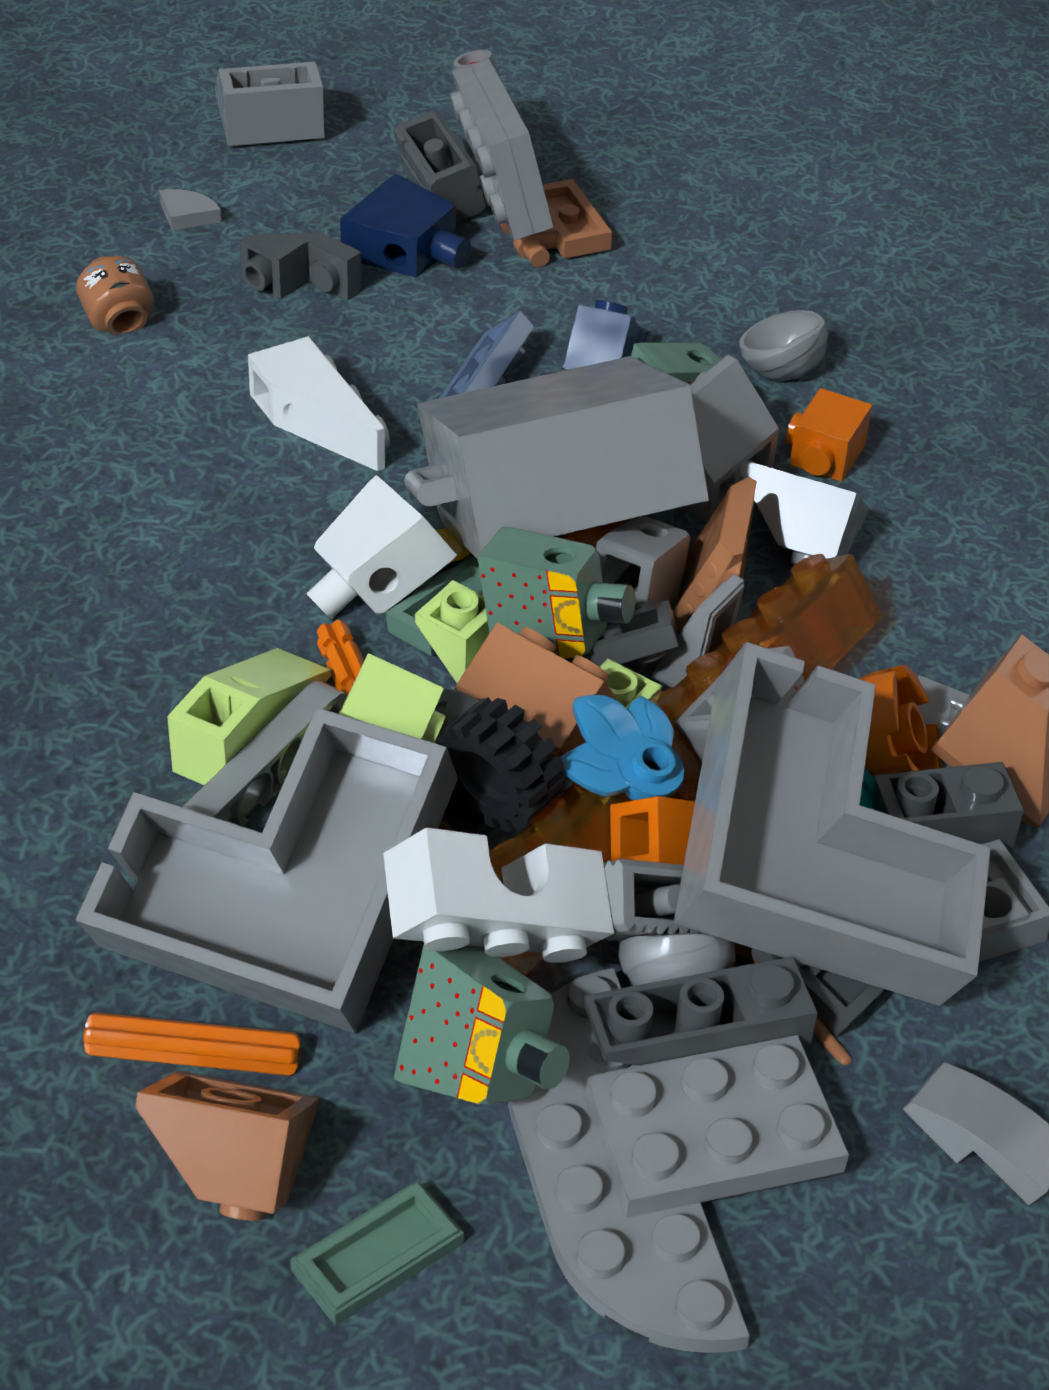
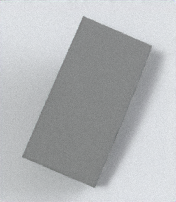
[903,1062,1049,1206]

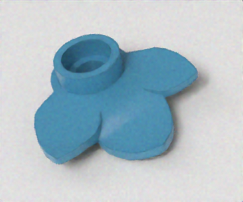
[561,695,685,800]

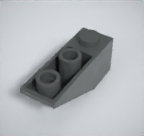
[583,956,817,1065]

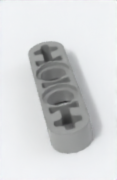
[182,680,348,827]

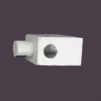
[306,475,457,619]

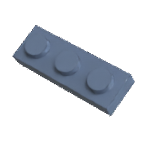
[440,310,534,398]

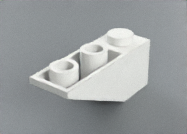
[248,337,390,471]

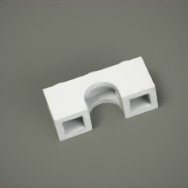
[383,827,614,963]

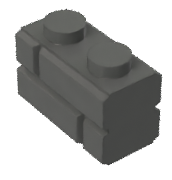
[393,110,486,223]

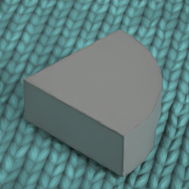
[159,189,221,230]

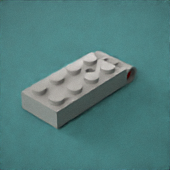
[449,50,554,240]

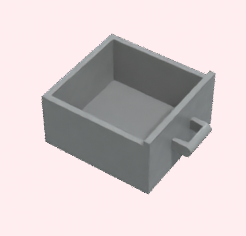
[404,356,709,559]

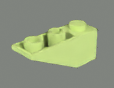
[167,648,331,785]

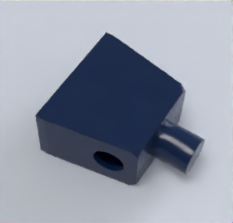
[340,174,471,278]

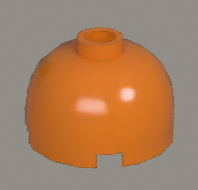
[859,665,942,778]

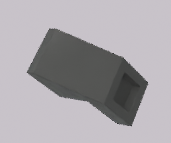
[240,232,362,300]

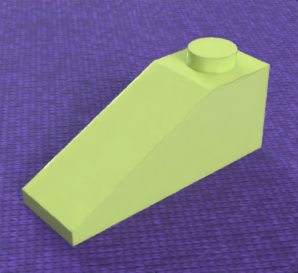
[339,653,446,743]

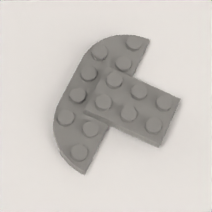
[508,967,849,1353]

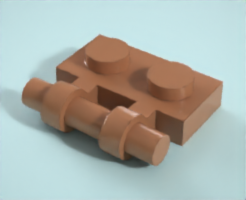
[499,179,612,268]

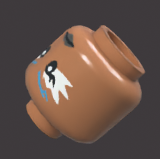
[76,255,155,335]

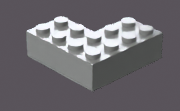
[674,642,991,1006]
[75,707,458,1034]

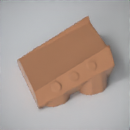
[672,477,757,632]

